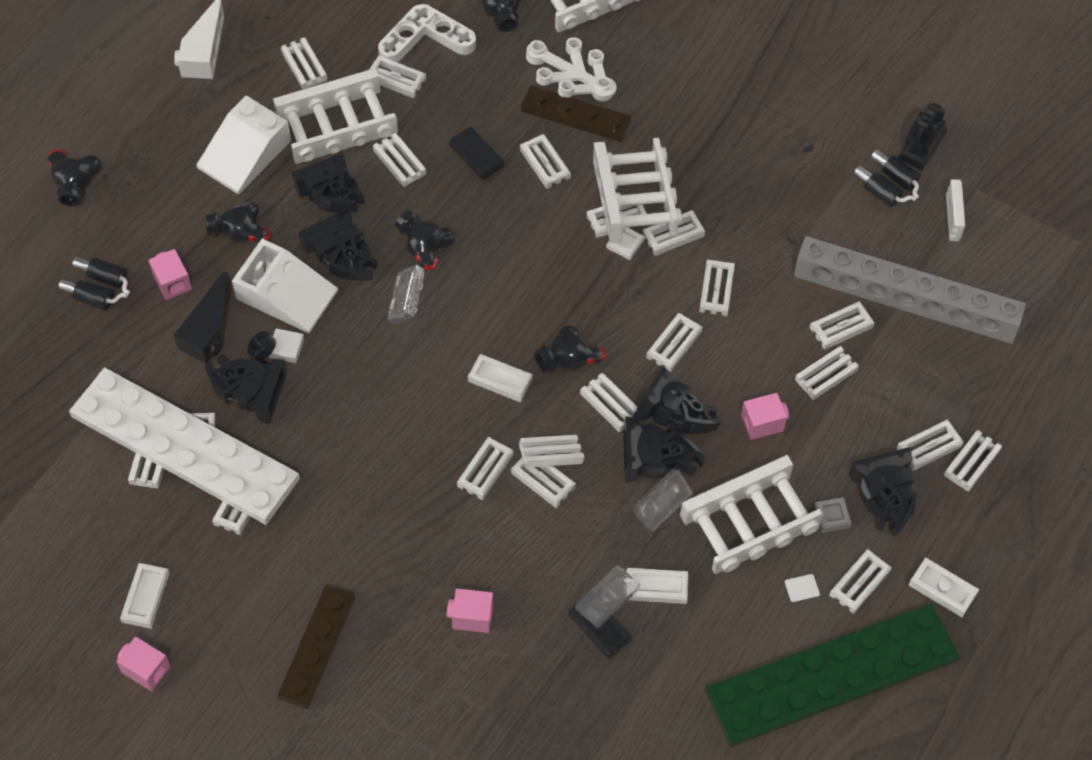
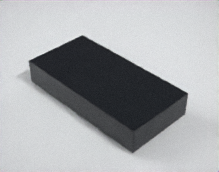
[449,126,504,180]
[568,593,632,659]

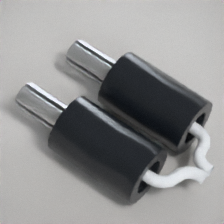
[854,150,921,207]
[59,257,130,311]

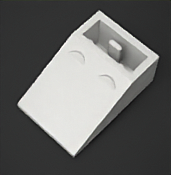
[232,239,338,333]

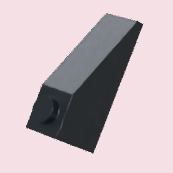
[174,271,232,364]

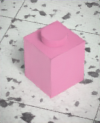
[148,249,192,300]
[741,393,789,440]
[447,589,493,633]
[116,636,171,692]

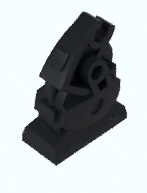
[898,102,947,171]
[291,153,364,213]
[298,212,377,280]
[205,355,287,424]
[633,367,722,434]
[623,417,705,483]
[849,447,917,537]

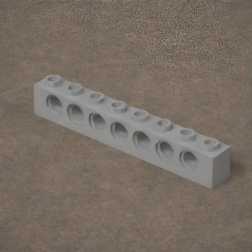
[794,236,1026,344]

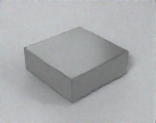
[814,497,852,533]

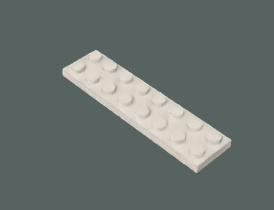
[69,367,300,525]

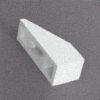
[175,0,224,79]

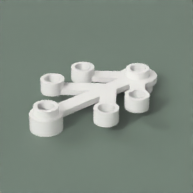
[526,37,616,101]

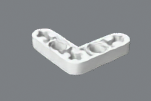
[378,4,476,63]

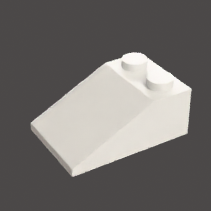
[197,95,291,195]

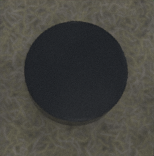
[247,331,276,361]

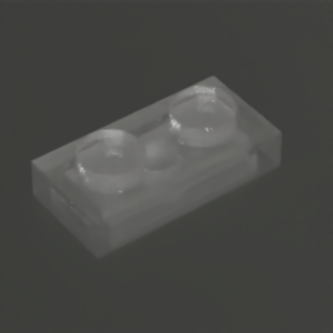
[387,265,425,325]
[632,469,693,532]
[575,564,640,628]

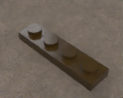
[521,85,631,142]
[278,585,355,709]

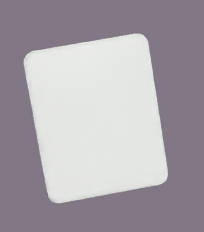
[785,574,820,602]

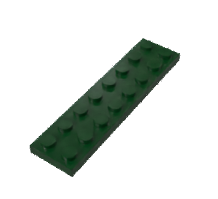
[705,603,960,747]

